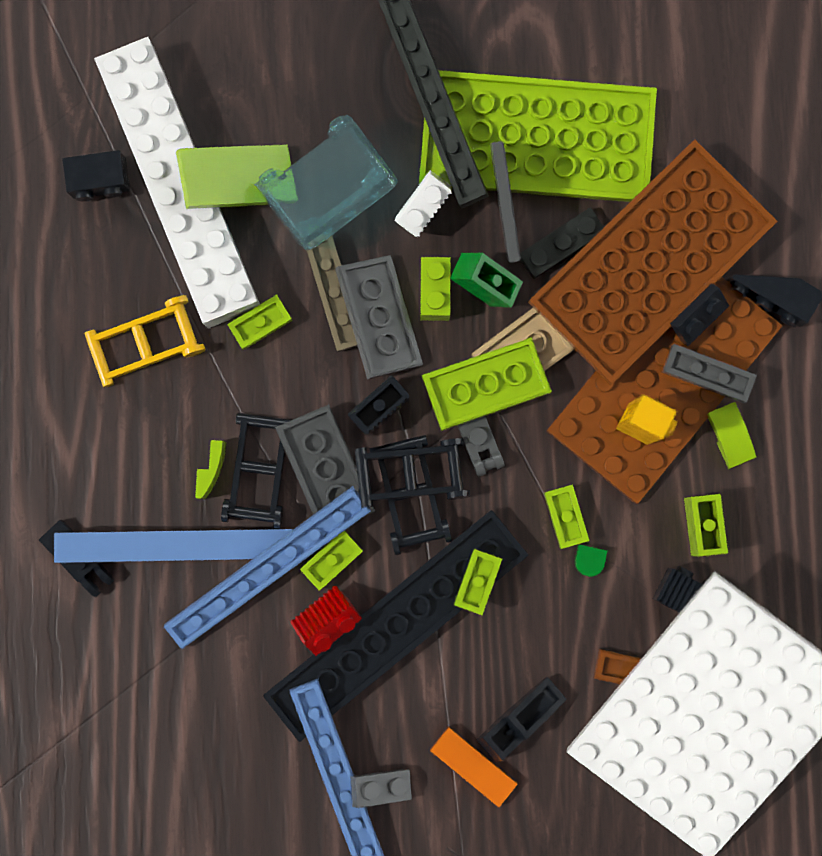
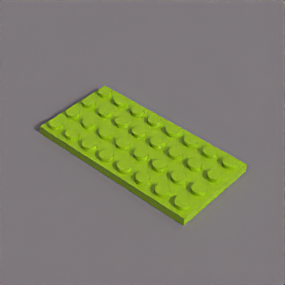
[419,70,657,202]

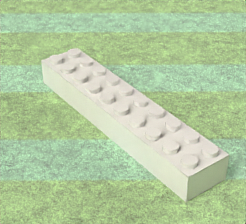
[94,37,260,328]

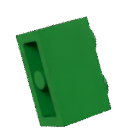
[450,253,523,308]

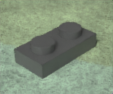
[350,768,412,808]

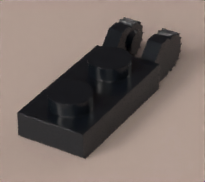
[39,520,114,598]

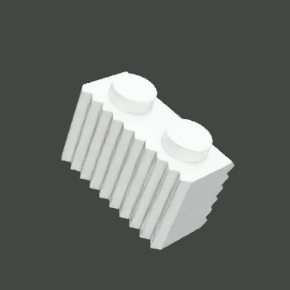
[395,170,451,237]

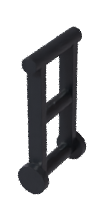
[221,413,291,529]
[369,435,452,556]
[355,438,471,508]

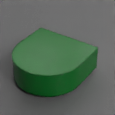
[574,544,607,577]

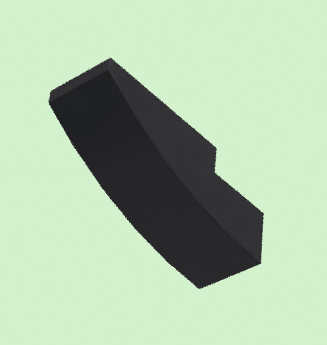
[476,677,567,762]

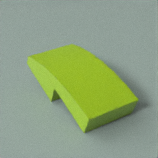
[707,402,756,469]
[195,440,227,499]

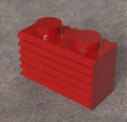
[290,586,362,656]

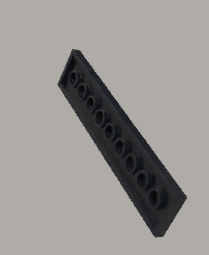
[263,510,529,742]

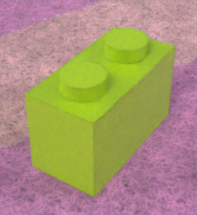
[420,257,451,321]
[684,494,728,557]

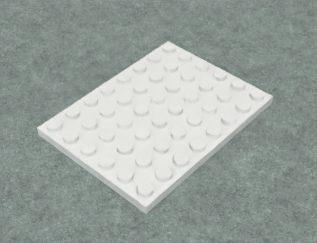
[567,572,822,856]

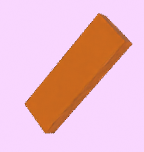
[430,726,518,807]

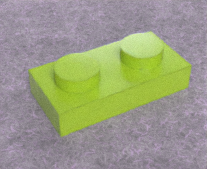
[227,295,293,350]
[544,484,589,549]
[300,530,363,591]
[454,549,502,615]

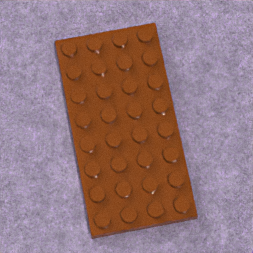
[529,139,778,385]
[546,277,782,504]

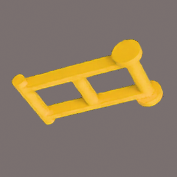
[84,295,206,388]

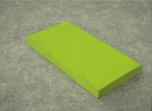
[176,145,298,209]
[422,337,552,431]

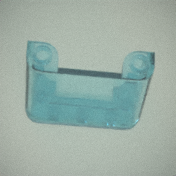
[254,115,398,250]

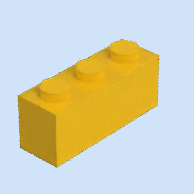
[616,395,677,445]

